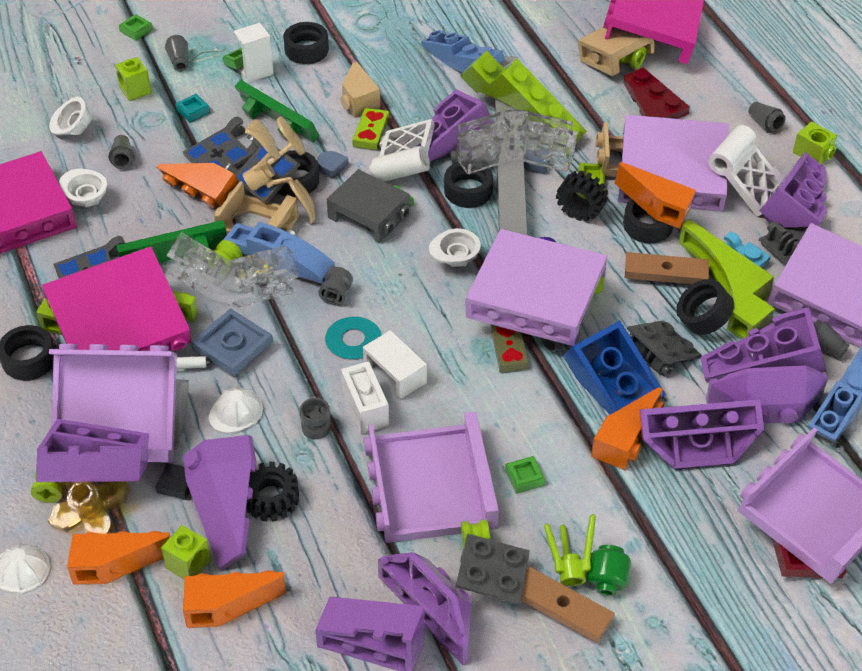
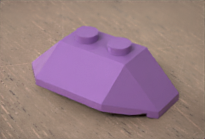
[706,365,828,424]
[639,399,764,469]
[378,552,472,666]

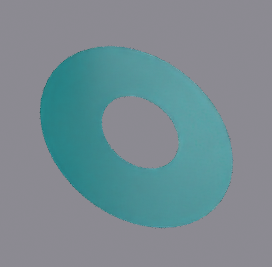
[325,316,382,359]

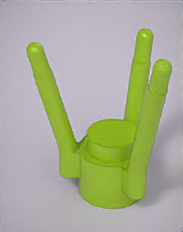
[544,514,596,586]

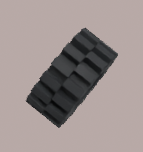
[556,171,608,222]
[246,461,299,522]

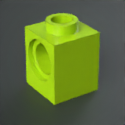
[115,57,152,101]
[793,121,837,164]
[161,525,211,580]

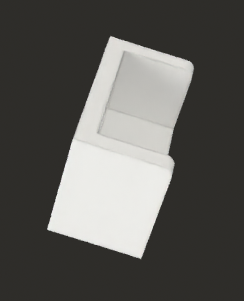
[234,23,274,83]
[363,330,427,399]
[341,361,389,435]

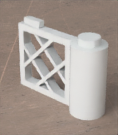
[369,119,435,182]
[708,125,784,217]

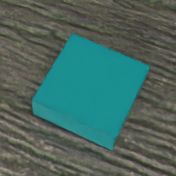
[175,94,211,123]

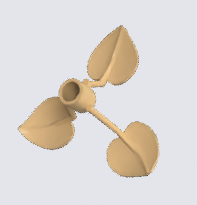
[243,116,315,224]

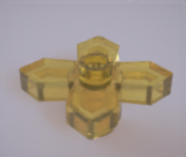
[48,481,131,533]

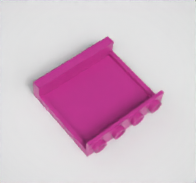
[603,0,704,64]
[0,151,77,254]
[42,247,191,351]

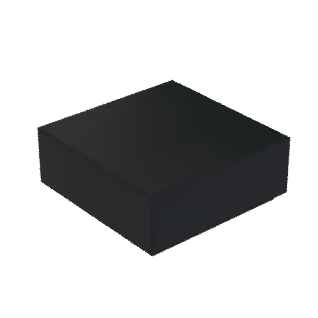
[155,463,190,500]

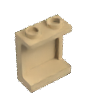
[578,27,654,76]

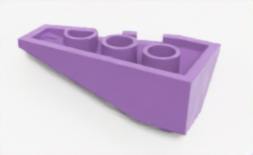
[410,89,496,162]
[759,152,827,228]
[700,307,826,382]
[183,435,256,570]

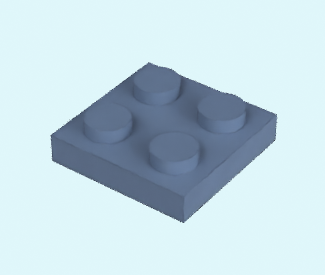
[191,308,273,376]

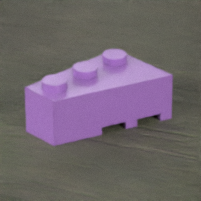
[36,419,149,482]
[315,597,425,671]

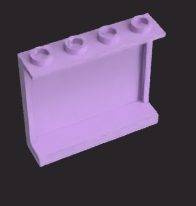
[618,115,729,212]
[767,223,862,348]
[466,229,607,346]
[49,344,177,462]
[363,412,499,543]
[737,427,862,584]

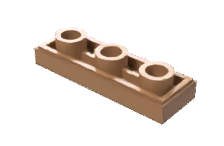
[624,252,709,285]
[521,566,615,643]

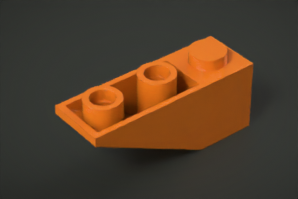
[614,162,696,229]
[157,163,240,208]
[591,387,665,470]
[67,531,170,584]
[183,570,286,628]

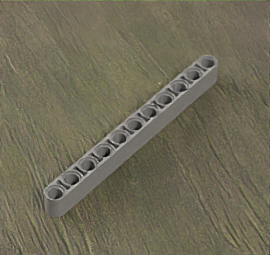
[494,56,527,235]

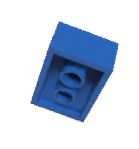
[563,320,666,415]

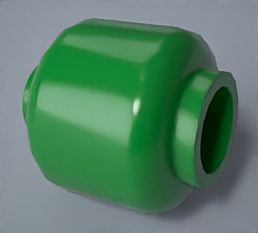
[587,545,631,596]

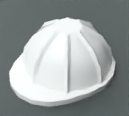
[49,97,91,135]
[59,169,108,209]
[429,228,481,268]
[209,386,263,435]
[0,543,51,594]

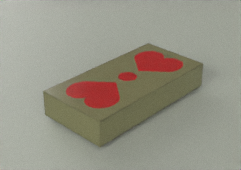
[490,324,529,372]

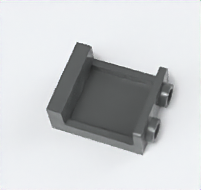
[327,169,411,243]

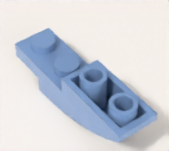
[421,30,505,73]
[224,222,335,283]
[808,347,862,443]

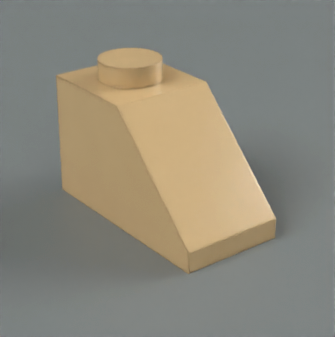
[340,62,380,118]

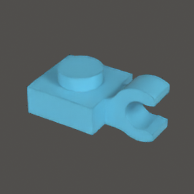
[724,231,771,269]

